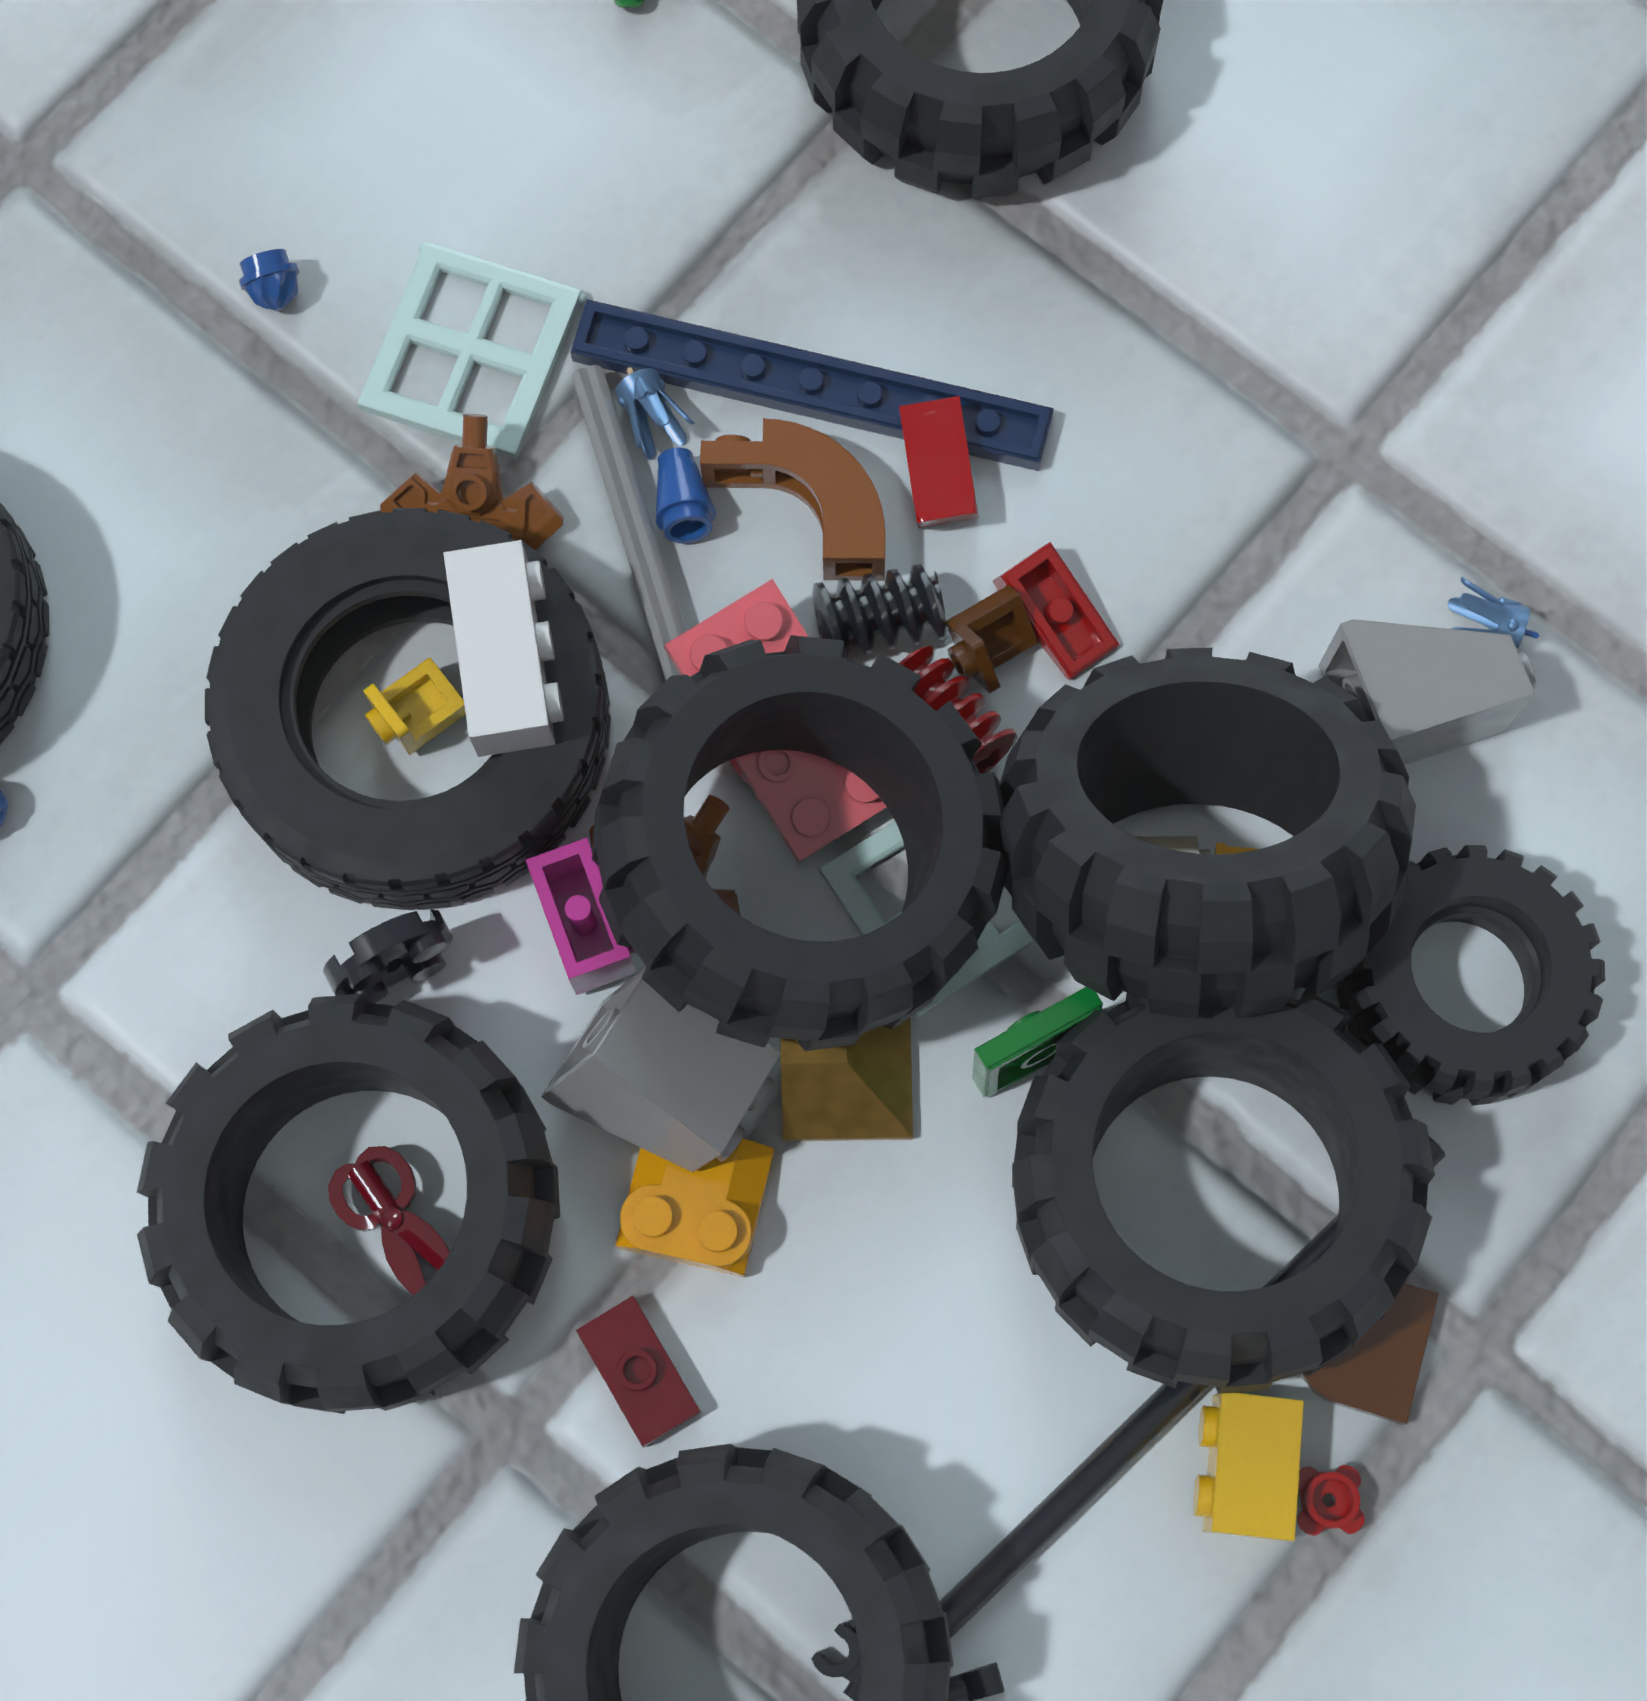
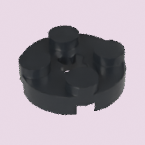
[323,909,453,1003]

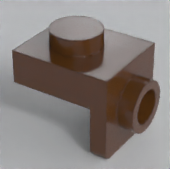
[945,585,1038,694]

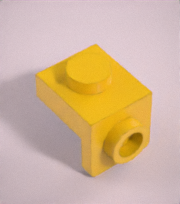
[363,657,466,755]

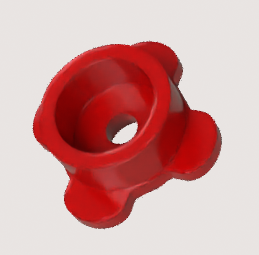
[1296,1465,1365,1536]

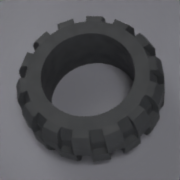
[797,0,1164,198]
[592,635,1008,1051]
[999,647,1416,1019]
[1012,989,1435,1394]
[137,994,560,1414]
[514,1444,953,1701]

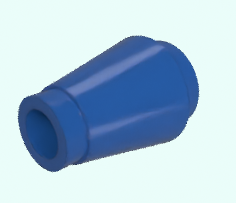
[656,447,716,543]

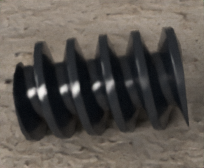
[812,564,947,658]

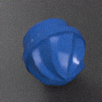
[239,249,299,310]

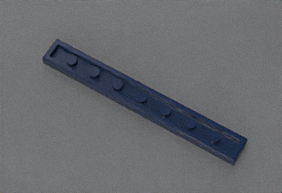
[570,299,1054,471]

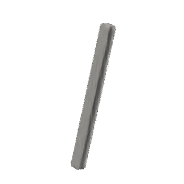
[572,365,686,681]

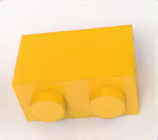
[1193,1393,1304,1541]

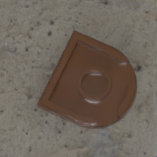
[1299,1283,1439,1425]

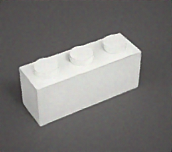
[443,540,564,757]

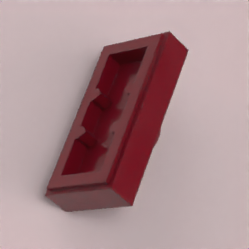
[576,1296,702,1448]

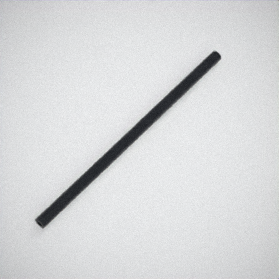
[939,1136,1445,1639]

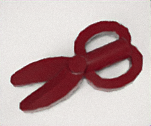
[328,1146,450,1295]

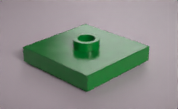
[972,987,1103,1098]

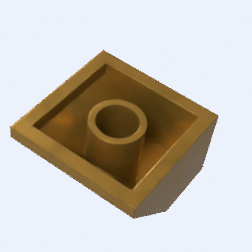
[780,1017,913,1142]

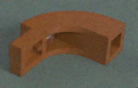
[700,418,885,581]

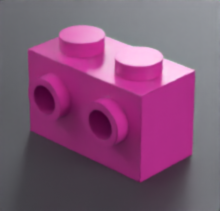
[526,838,637,995]

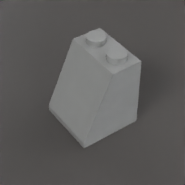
[1319,619,1536,765]
[541,967,781,1172]

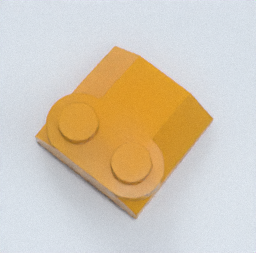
[615,1138,775,1278]

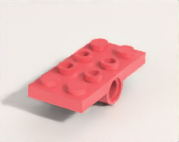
[663,579,887,863]

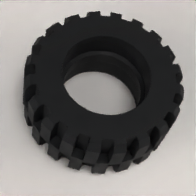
[1337,845,1606,1106]

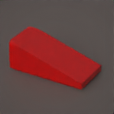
[899,396,979,528]
[992,542,1120,680]

